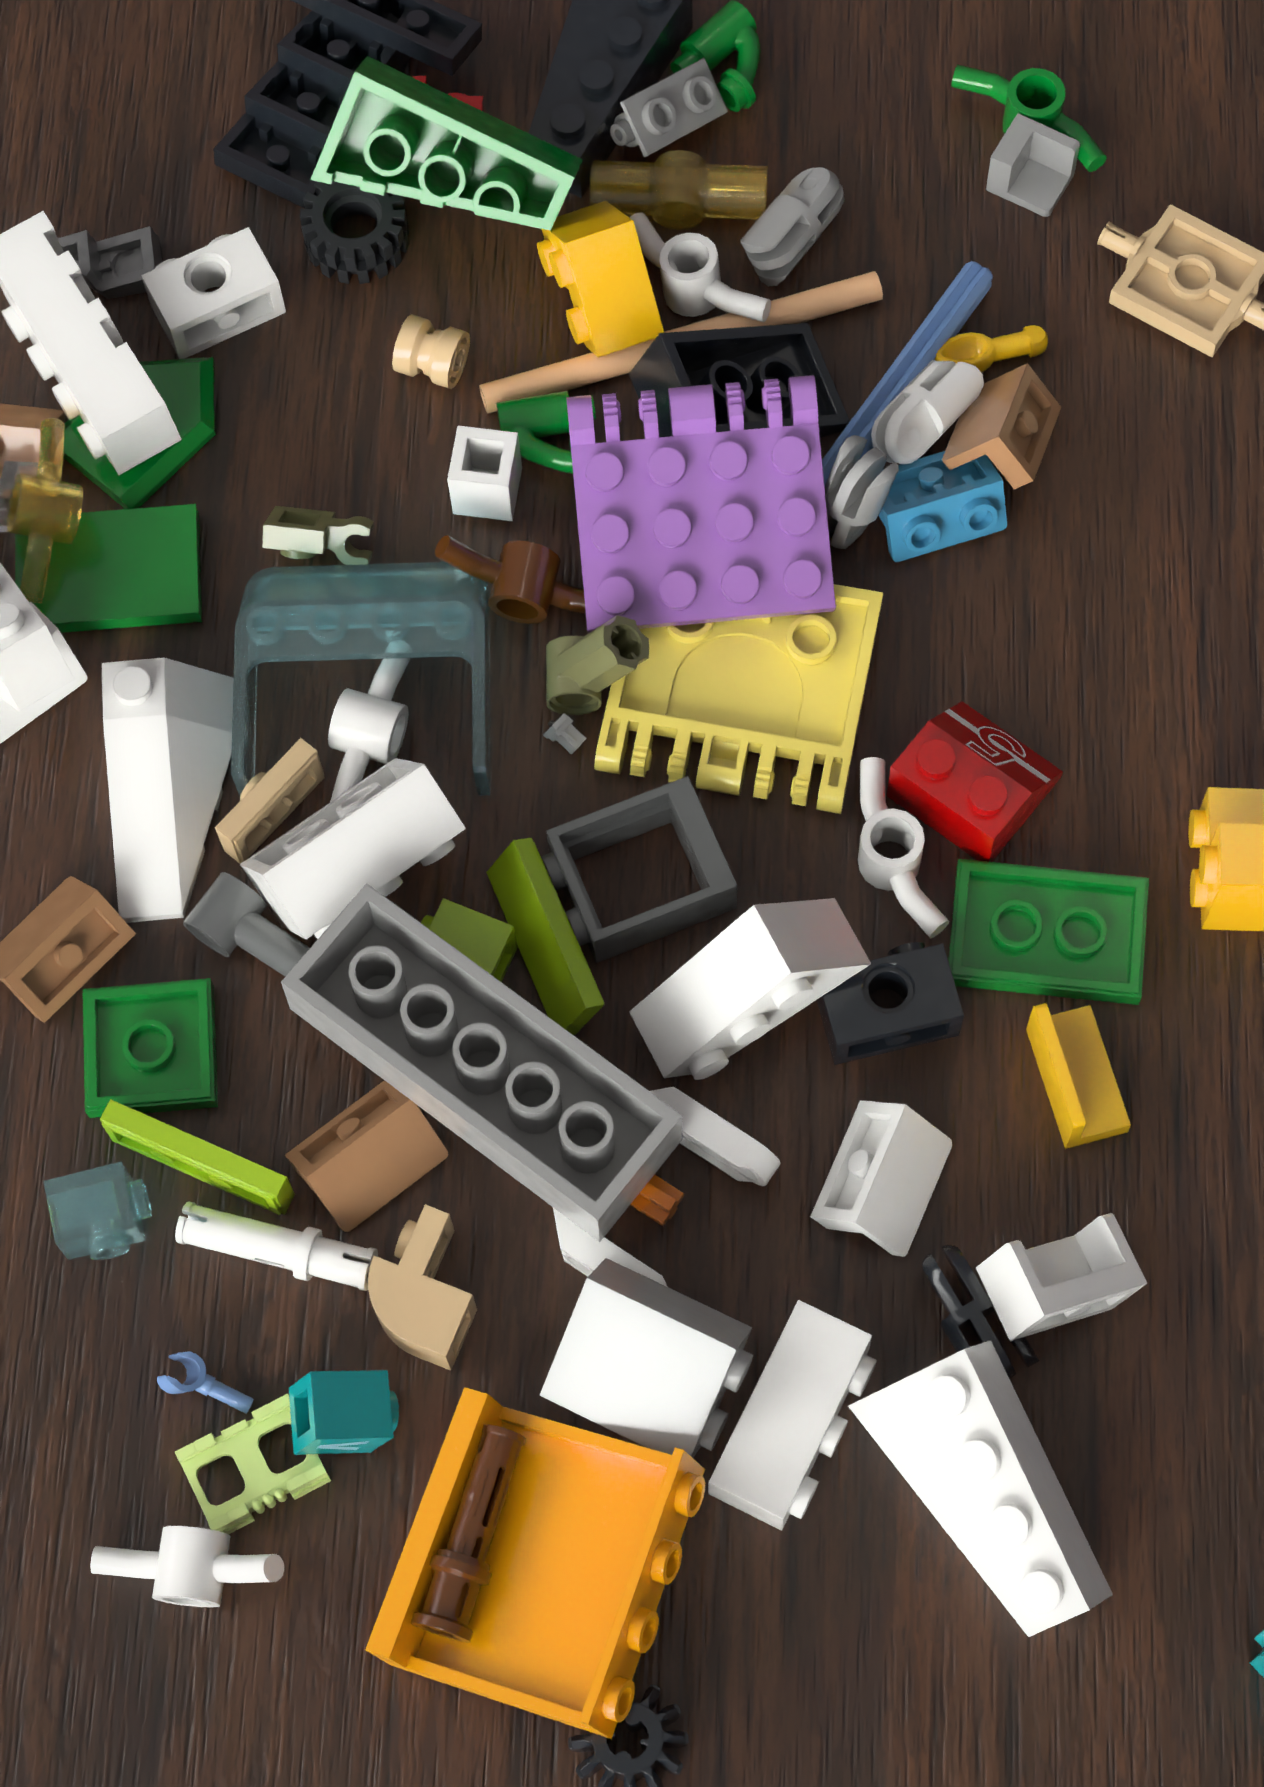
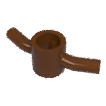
[435,535,586,624]

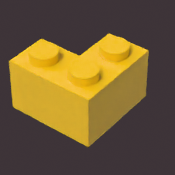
[537,200,664,358]
[1188,787,1264,931]

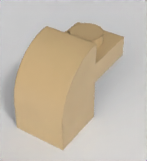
[368,1204,477,1371]

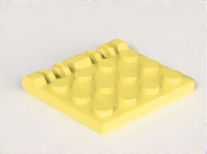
[594,584,883,814]

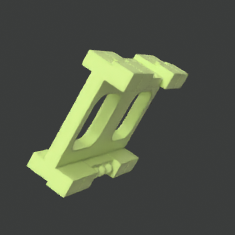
[175,1393,331,1535]

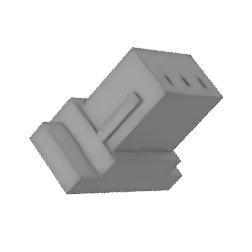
[543,713,587,754]

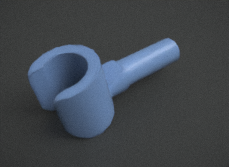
[157,1351,254,1414]

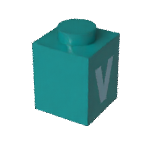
[288,1370,399,1455]

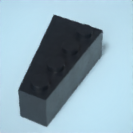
[529,0,693,198]

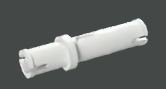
[175,1201,378,1291]

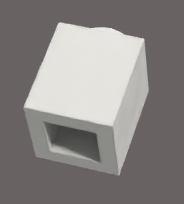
[447,426,522,521]

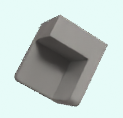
[986,113,1080,217]

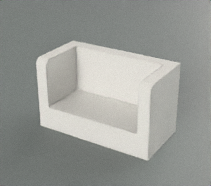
[976,1213,1147,1341]

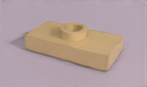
[215,738,324,864]

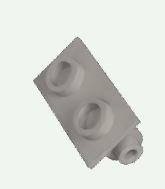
[610,58,728,157]

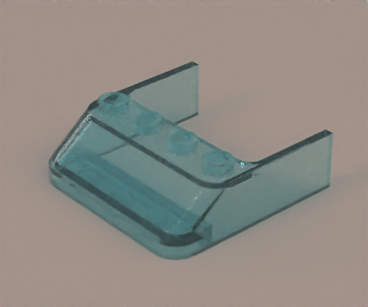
[231,562,490,796]

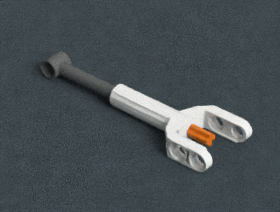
[183,872,781,1287]

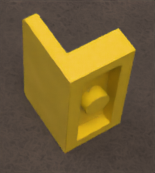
[1026,1003,1131,1149]

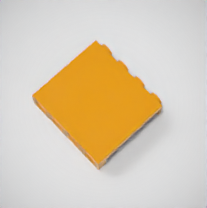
[365,1387,705,1739]

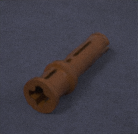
[411,1424,526,1643]

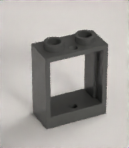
[541,776,738,963]

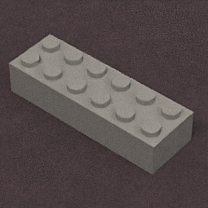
[281,883,682,1242]

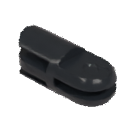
[922,1245,1039,1378]

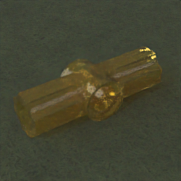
[590,150,768,230]

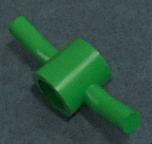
[951,64,1107,172]

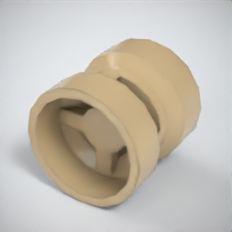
[392,314,470,389]

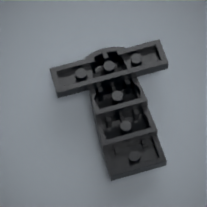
[213,0,482,208]

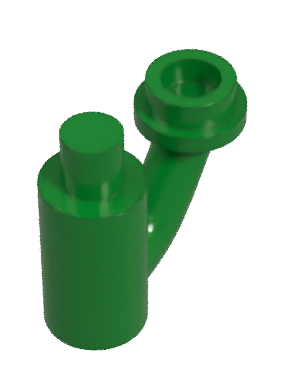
[670,0,761,112]
[496,391,596,474]

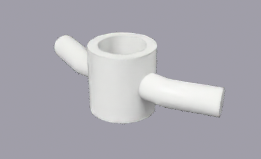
[629,213,771,322]
[328,641,413,802]
[858,757,949,938]
[91,1526,284,1608]

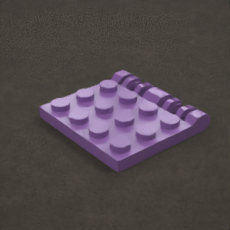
[566,375,836,634]

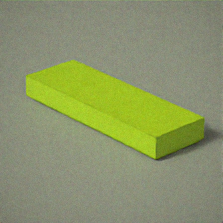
[486,838,605,1035]
[100,1099,295,1215]

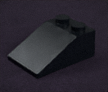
[629,323,850,438]

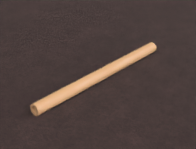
[479,271,883,414]

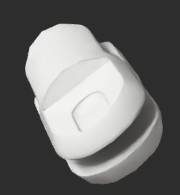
[871,360,984,464]

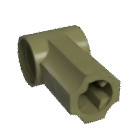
[546,615,649,715]

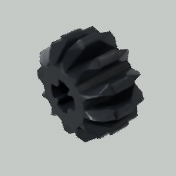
[568,1684,689,1787]

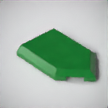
[53,357,216,509]

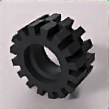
[300,182,409,284]

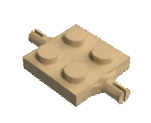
[1097,204,1264,357]

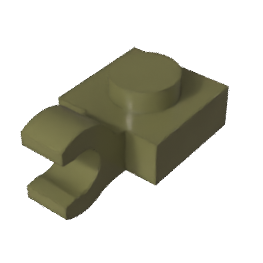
[262,506,374,568]

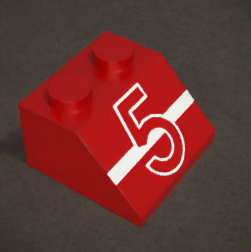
[887,701,1063,862]

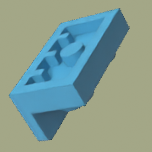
[878,451,1007,562]

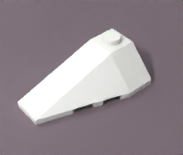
[102,657,240,923]

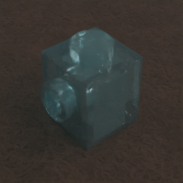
[43,1161,152,1260]

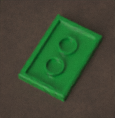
[15,504,202,633]
[948,859,1149,1005]

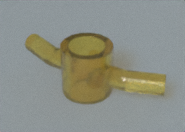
[7,418,83,603]

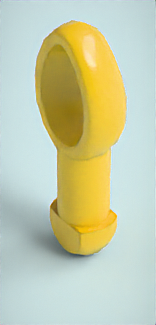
[935,325,1048,372]

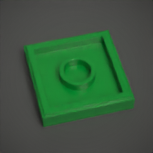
[83,978,218,1118]

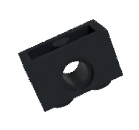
[817,942,964,1065]

